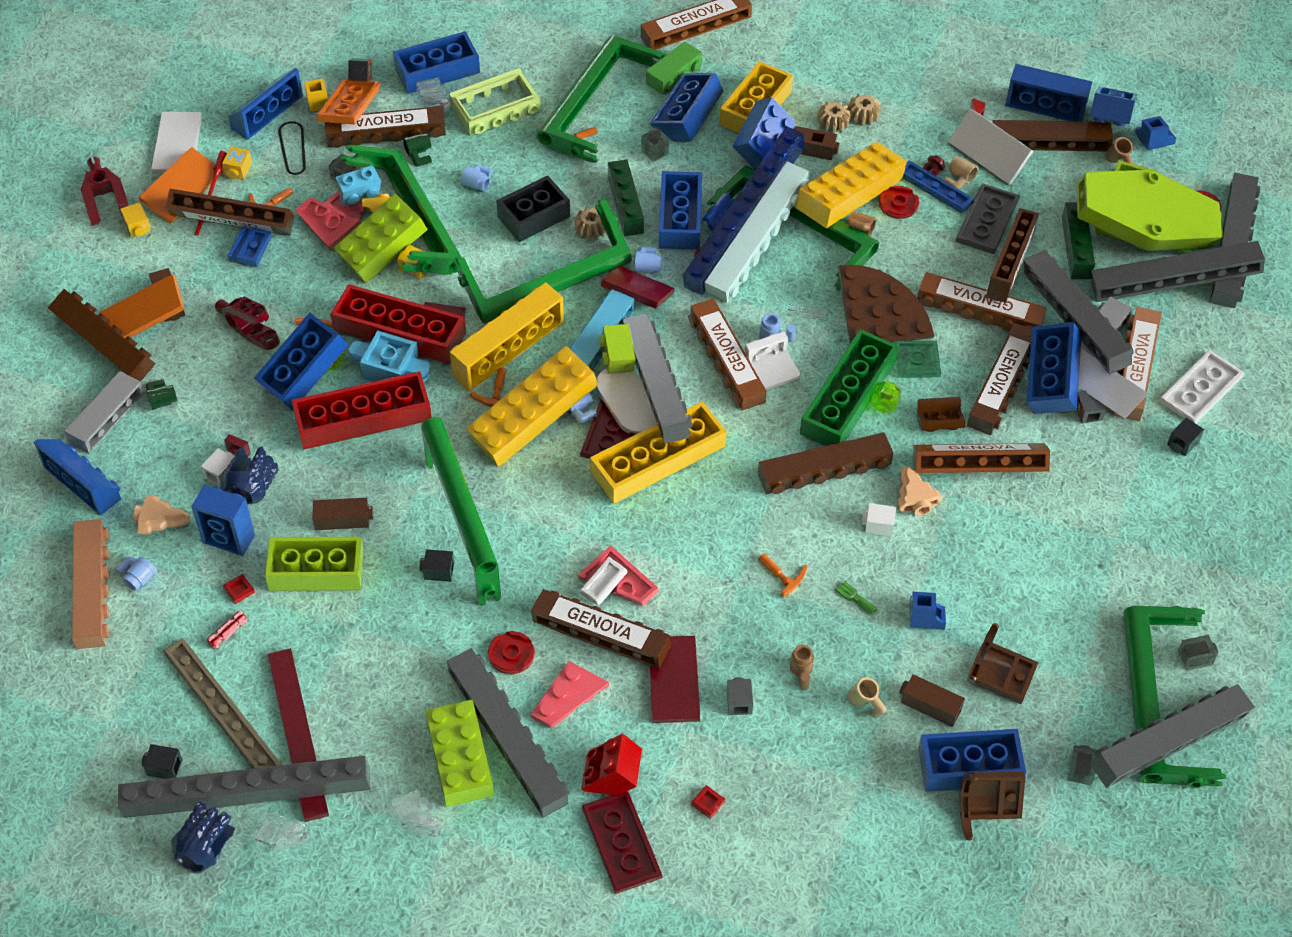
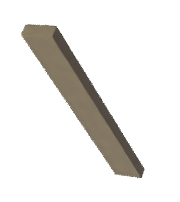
[163,638,282,768]

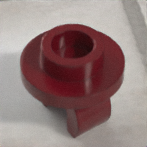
[923,155,945,176]

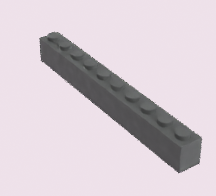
[118,756,371,818]

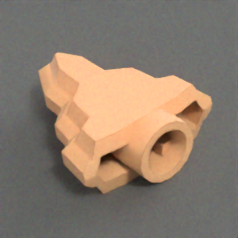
[897,466,942,516]
[133,495,191,535]

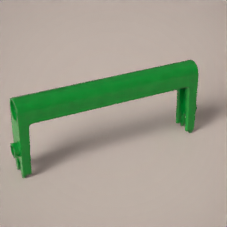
[536,36,666,163]
[340,145,462,274]
[707,165,880,291]
[453,196,632,324]
[421,417,501,606]
[1123,606,1226,788]

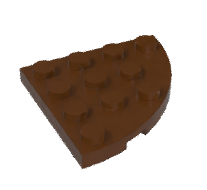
[838,265,934,343]

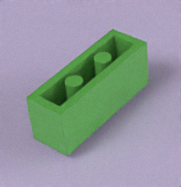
[646,41,702,95]

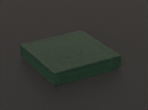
[894,341,941,378]

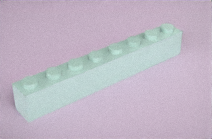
[705,162,810,302]

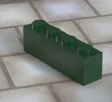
[608,159,644,236]
[1062,202,1095,280]

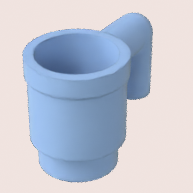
[461,164,493,192]
[635,247,661,273]
[759,313,796,342]
[566,393,597,423]
[115,556,157,591]

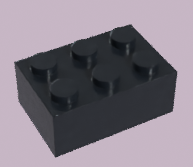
[496,175,570,242]

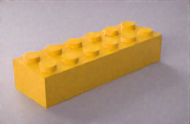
[796,142,907,228]
[450,283,564,392]
[466,346,598,467]
[590,401,727,504]

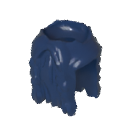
[220,446,279,504]
[171,801,235,873]

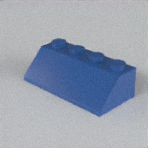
[228,68,303,140]
[650,73,724,142]
[34,439,121,516]

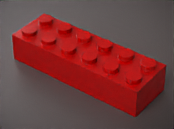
[330,284,466,364]
[292,371,432,450]

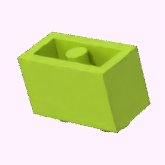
[599,324,635,373]

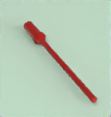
[194,151,227,236]

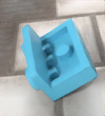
[336,166,381,207]

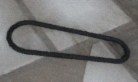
[278,121,306,175]

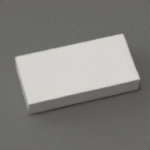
[580,557,627,606]

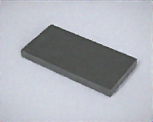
[955,183,1020,254]

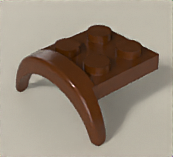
[967,623,1039,704]
[959,771,1026,841]

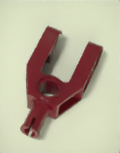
[81,157,129,226]
[215,296,280,350]

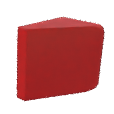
[970,98,986,116]

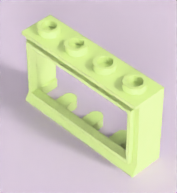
[449,68,541,136]

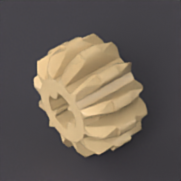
[848,94,881,126]
[817,101,851,133]
[574,207,606,240]

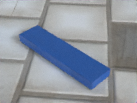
[903,160,974,214]

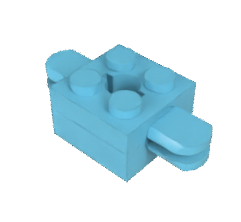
[349,331,430,382]

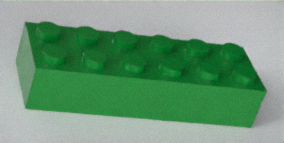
[800,329,898,446]

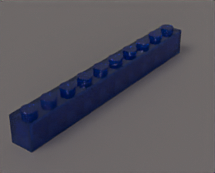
[683,126,804,295]

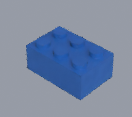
[1090,86,1137,126]
[732,97,796,172]
[191,485,255,556]

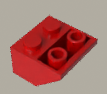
[581,733,642,796]

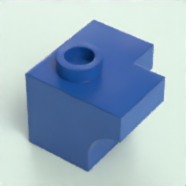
[1135,116,1176,150]
[909,591,946,630]

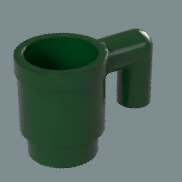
[403,133,432,167]
[145,379,177,410]

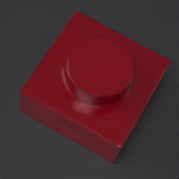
[224,434,251,457]

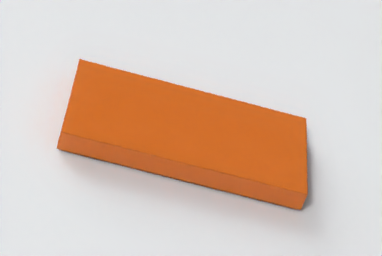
[317,79,381,125]
[139,147,223,224]
[100,274,185,338]

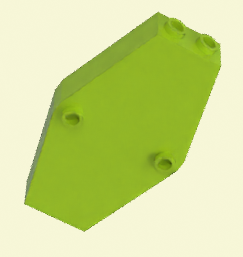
[1076,170,1223,251]

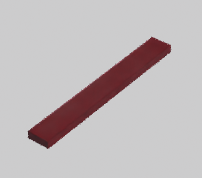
[268,648,329,822]

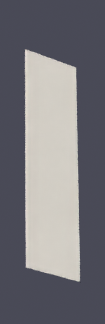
[1078,349,1149,419]

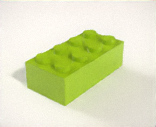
[334,194,428,283]
[265,537,364,591]
[425,699,494,807]

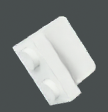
[745,331,800,390]

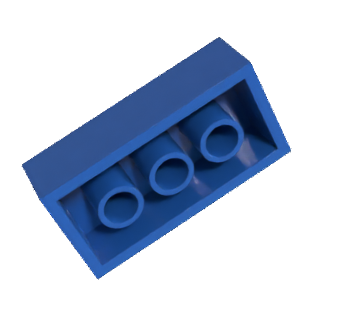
[393,31,480,94]
[1005,64,1092,121]
[659,171,702,250]
[254,312,349,410]
[1027,322,1082,414]
[918,729,1026,792]

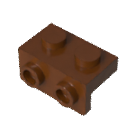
[917,397,965,432]

